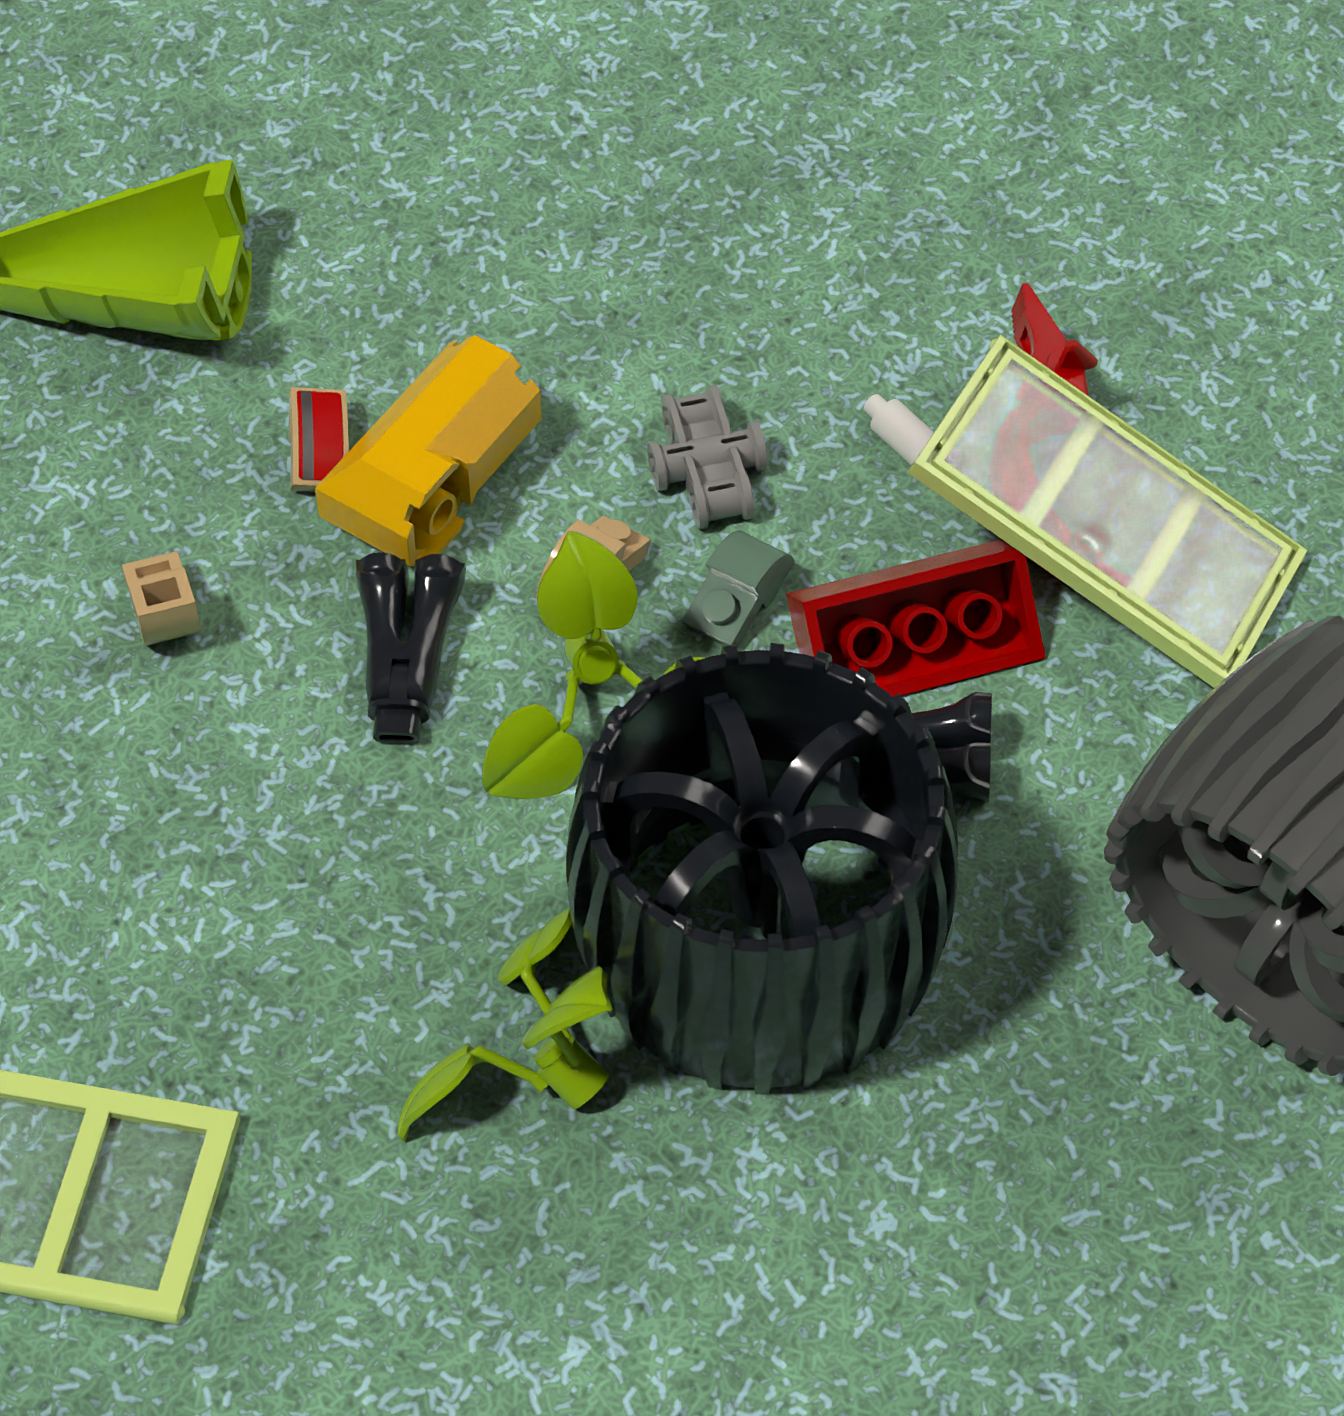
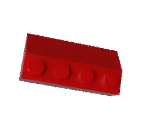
[786,539,1046,697]

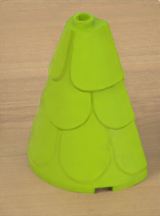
[0,159,252,340]

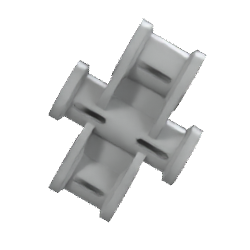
[647,385,768,529]

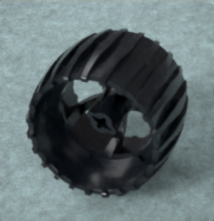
[566,643,958,1095]

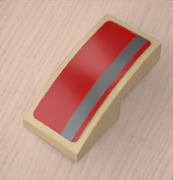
[288,387,349,492]

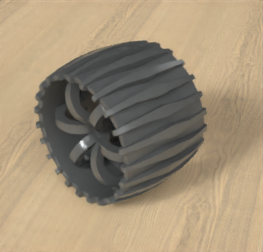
[1104,616,1344,1076]

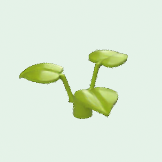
[482,531,704,799]
[398,908,612,1142]

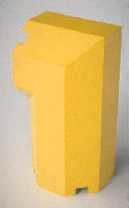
[315,335,542,567]

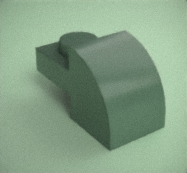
[682,530,795,647]

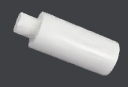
[863,394,960,468]

